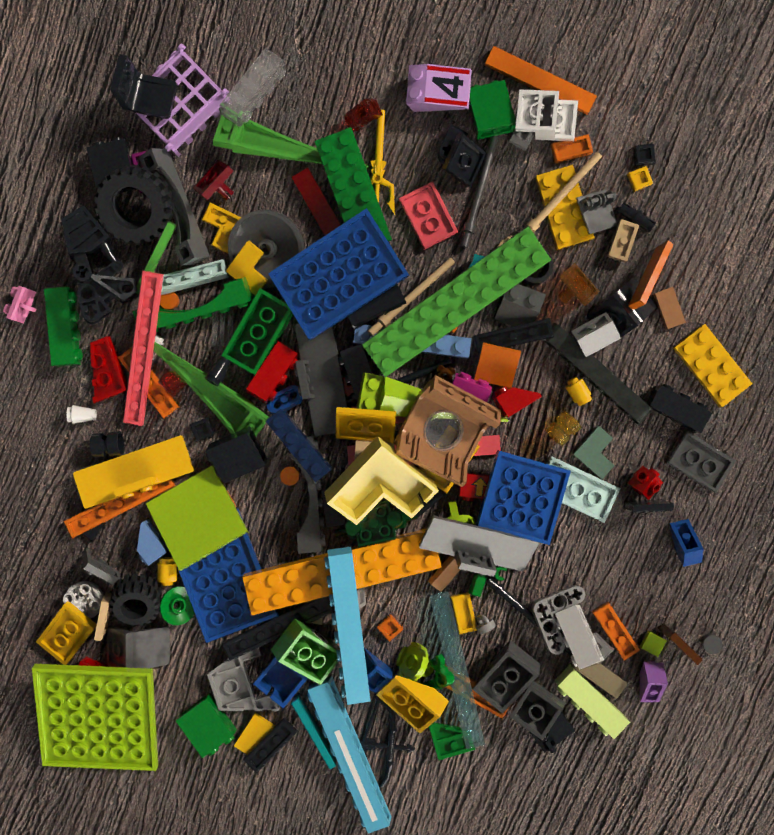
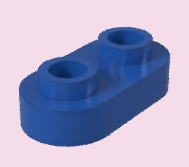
[266,385,302,414]

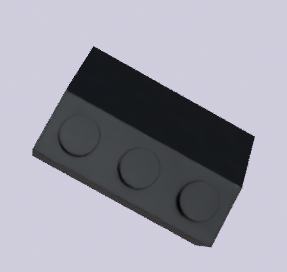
[348,284,406,328]

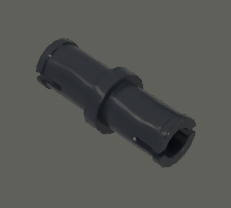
[617,202,656,232]

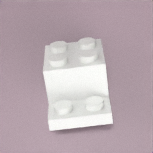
[515,90,578,142]

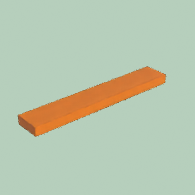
[485,46,597,115]
[64,479,176,538]

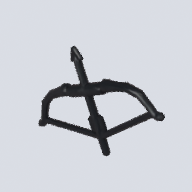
[360,693,415,788]

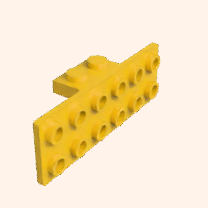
[73,435,194,509]

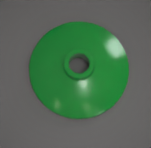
[160,586,195,625]

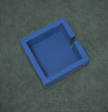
[253,656,308,708]

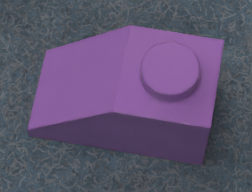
[639,661,668,702]

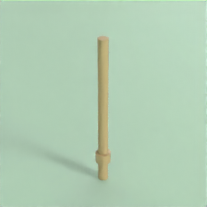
[526,152,602,232]
[368,258,455,337]

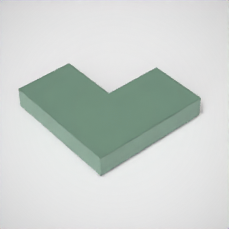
[573,426,615,479]

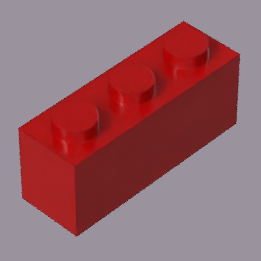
[246,341,299,405]

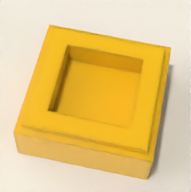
[627,166,653,192]

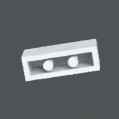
[555,605,604,670]

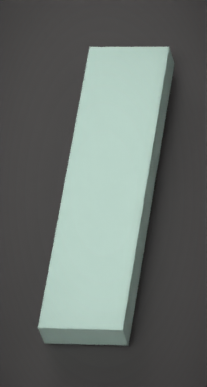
[161,259,228,295]

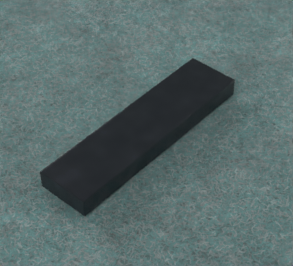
[474,318,554,354]

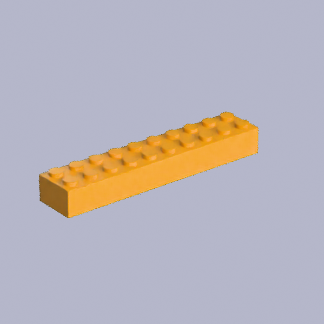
[242,528,442,615]

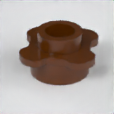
[436,365,455,383]

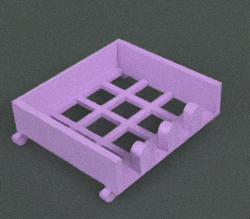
[136,44,232,157]

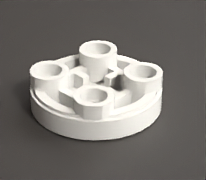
[63,581,104,619]

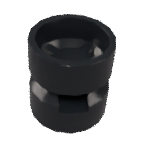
[90,431,125,458]

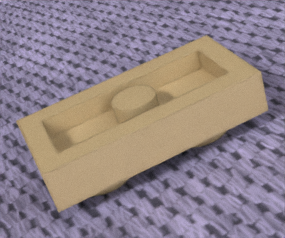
[607,219,639,263]

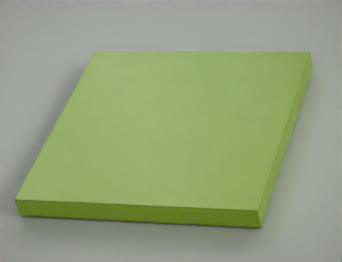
[146,465,248,571]

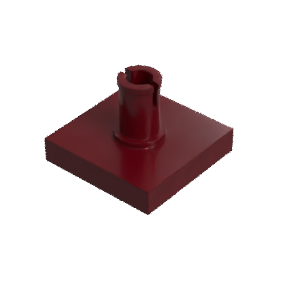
[193,160,234,200]

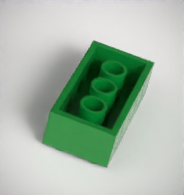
[221,288,293,375]

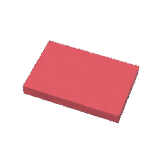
[399,181,459,251]

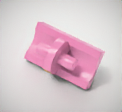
[3,286,37,324]

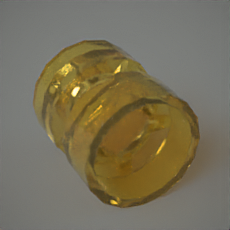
[545,410,582,447]

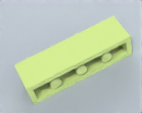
[555,664,630,739]

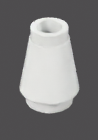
[67,405,97,424]

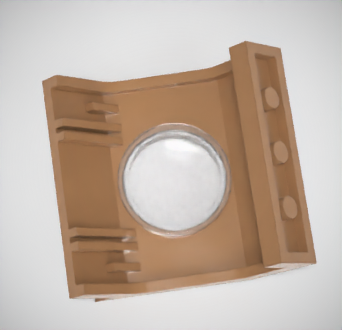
[393,375,501,487]

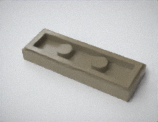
[571,663,628,699]

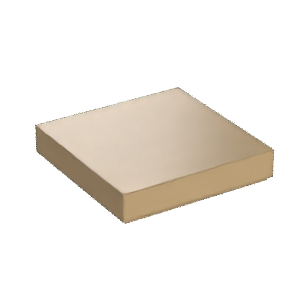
[94,592,112,641]

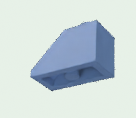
[137,519,169,566]

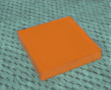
[474,342,521,388]

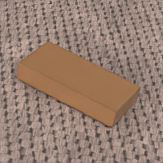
[653,287,686,330]
[428,555,461,592]

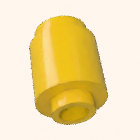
[565,376,592,406]
[157,557,177,586]

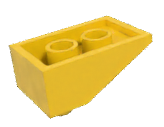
[376,675,449,733]

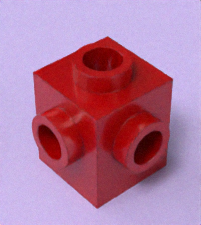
[628,466,663,500]

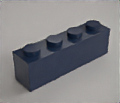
[266,409,332,483]

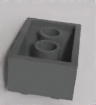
[472,640,540,714]

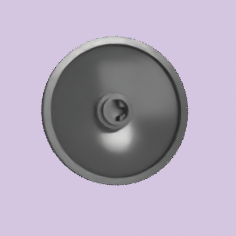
[228,209,304,288]

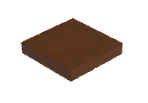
[658,624,703,665]

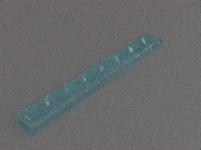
[430,591,485,749]

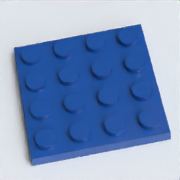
[476,450,571,545]

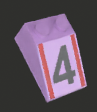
[406,64,472,112]

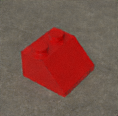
[492,386,542,418]

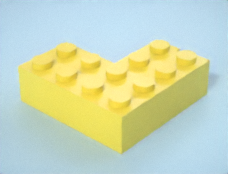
[324,436,439,525]

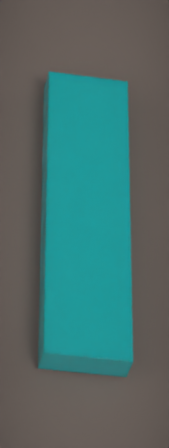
[291,694,337,769]

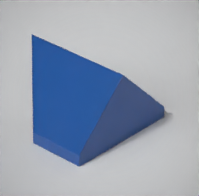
[364,648,393,693]

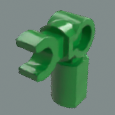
[468,566,507,597]
[423,654,454,691]

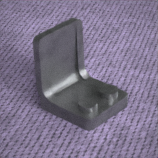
[107,626,170,668]

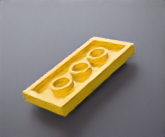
[535,165,595,250]
[673,324,752,408]

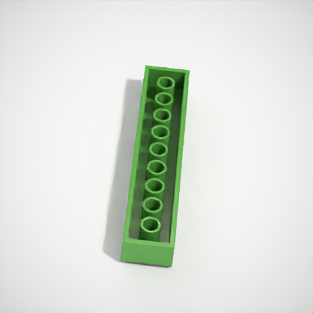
[362,226,551,377]

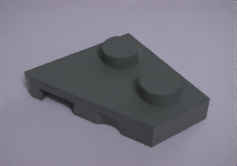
[82,548,121,585]

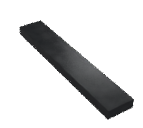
[222,596,335,661]

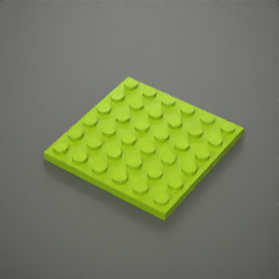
[32,664,158,771]

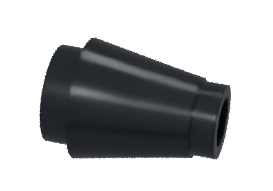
[205,356,230,386]

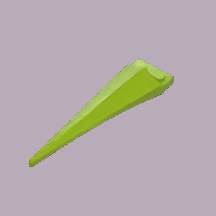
[357,373,509,422]

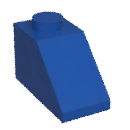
[669,519,704,567]

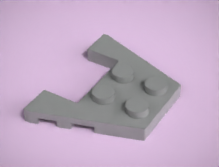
[207,647,280,711]

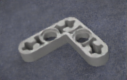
[531,585,585,655]

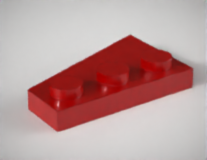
[90,336,128,403]

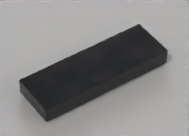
[243,717,298,773]

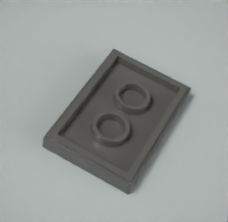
[665,430,736,493]

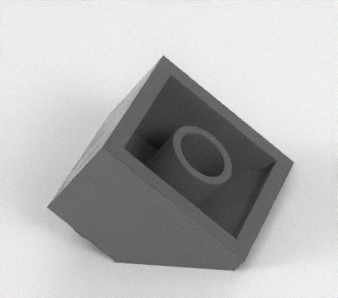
[494,284,546,326]
[510,681,566,741]

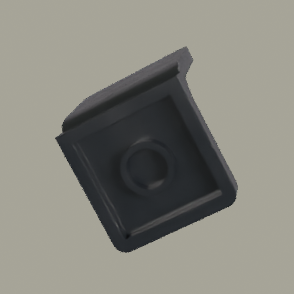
[110,54,178,119]
[587,277,657,343]

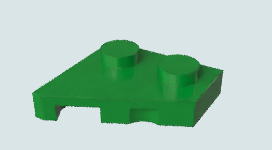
[429,722,475,760]

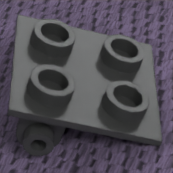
[576,190,618,235]

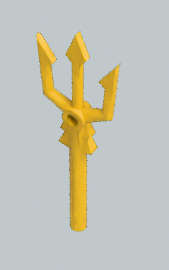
[370,110,395,215]

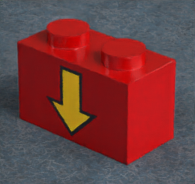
[458,473,490,502]

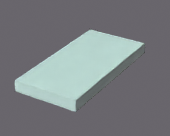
[547,456,621,523]

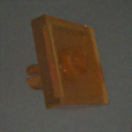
[558,263,600,306]

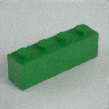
[44,287,83,367]

